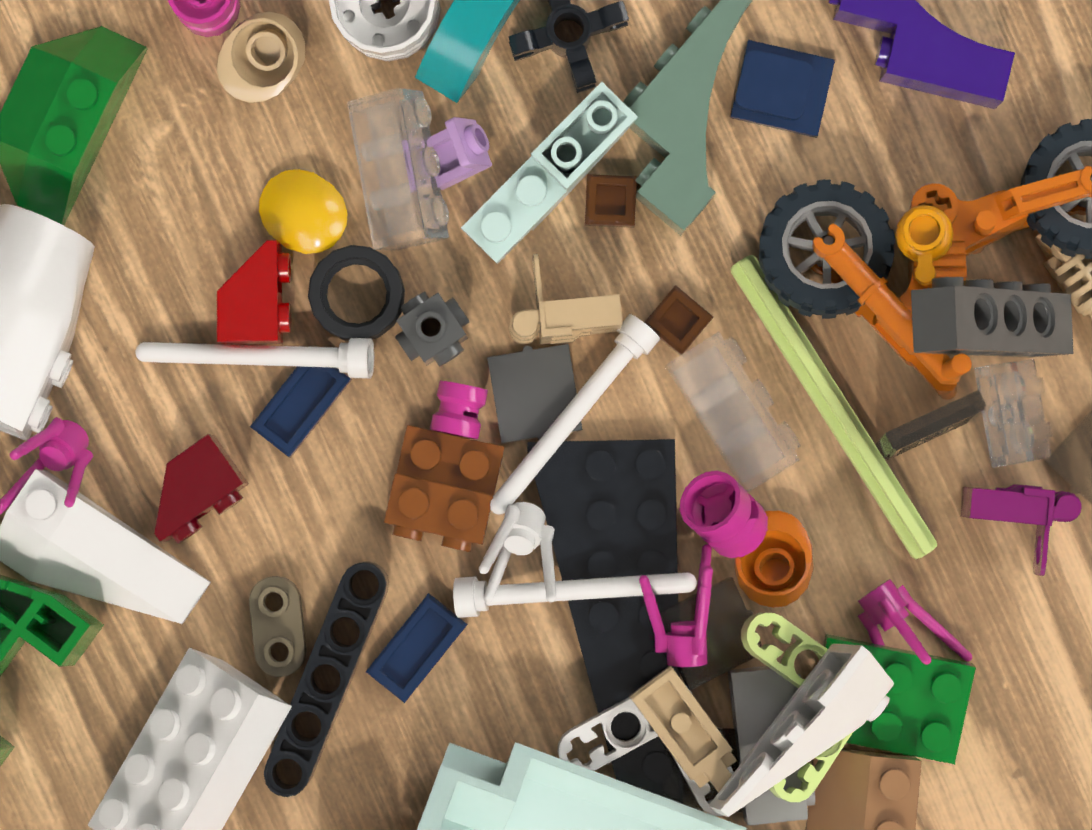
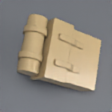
[509,254,623,344]

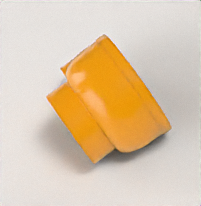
[895,205,954,286]

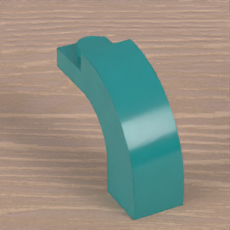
[415,0,520,103]

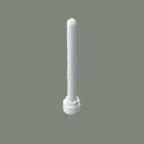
[490,314,660,515]
[135,338,374,379]
[453,572,697,618]

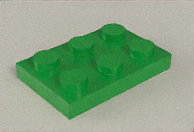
[823,634,976,765]

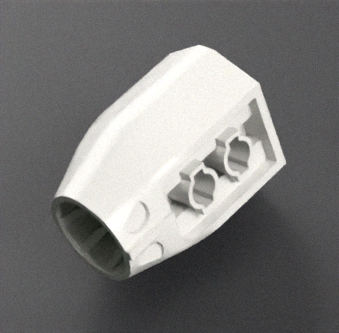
[0,204,95,441]

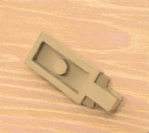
[629,666,737,793]

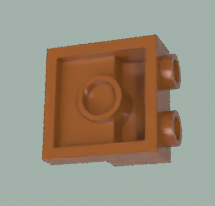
[384,425,505,552]

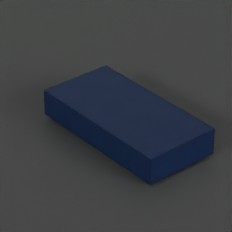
[250,366,352,458]
[366,593,468,703]

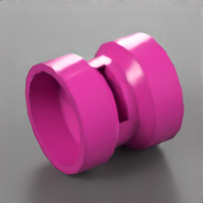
[430,380,488,440]

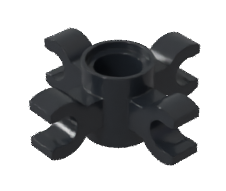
[508,0,629,93]

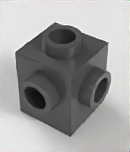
[395,292,469,367]

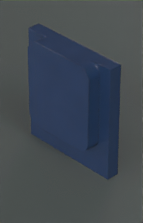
[730,40,835,138]

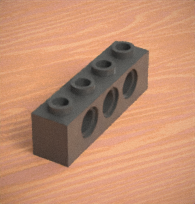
[911,277,1074,358]

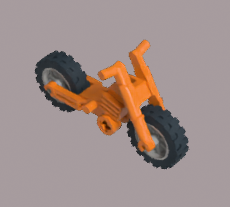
[759,119,1092,400]

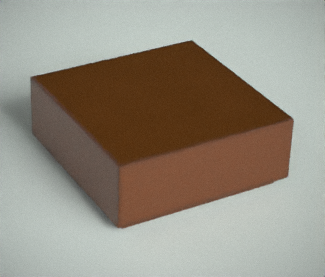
[585,174,637,228]
[644,285,713,356]

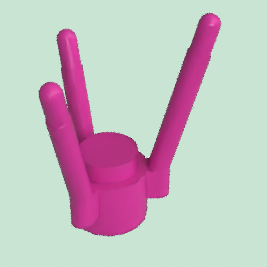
[0,417,93,515]
[639,544,713,667]
[857,579,972,665]

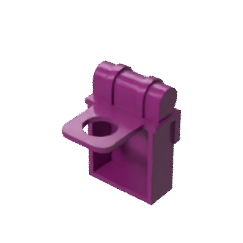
[961,484,1082,576]

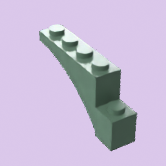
[623,0,753,236]

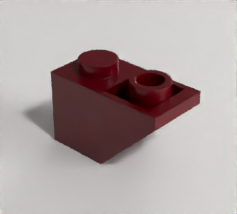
[154,434,249,544]

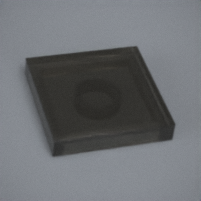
[876,390,986,460]

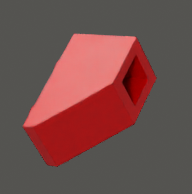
[217,240,292,345]

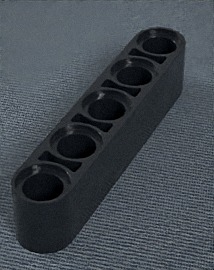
[264,561,389,797]

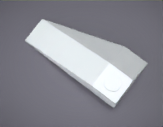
[0,469,211,624]
[709,644,894,817]

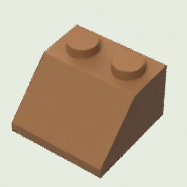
[806,748,922,830]

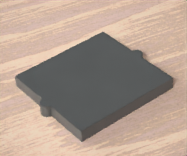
[487,344,583,443]

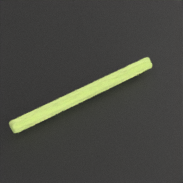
[730,255,937,559]

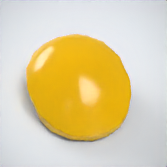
[259,169,348,254]

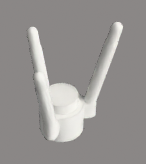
[479,502,557,603]

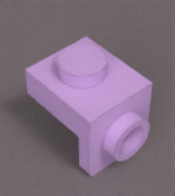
[417,117,492,190]

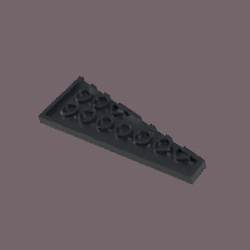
[527,439,683,804]

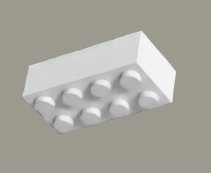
[88,648,292,830]

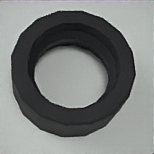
[308,245,405,341]

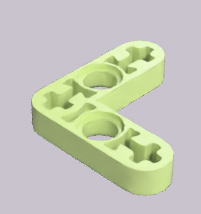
[741,613,854,802]

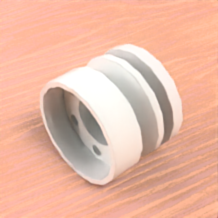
[329,0,441,61]

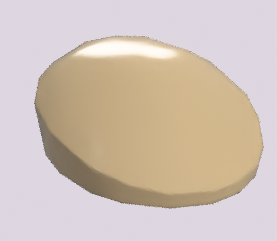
[217,12,305,103]

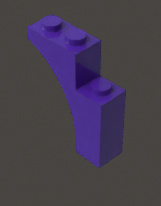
[828,0,1015,109]

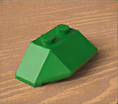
[0,26,148,225]

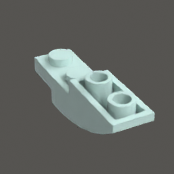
[461,82,638,264]

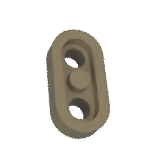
[249,576,307,677]

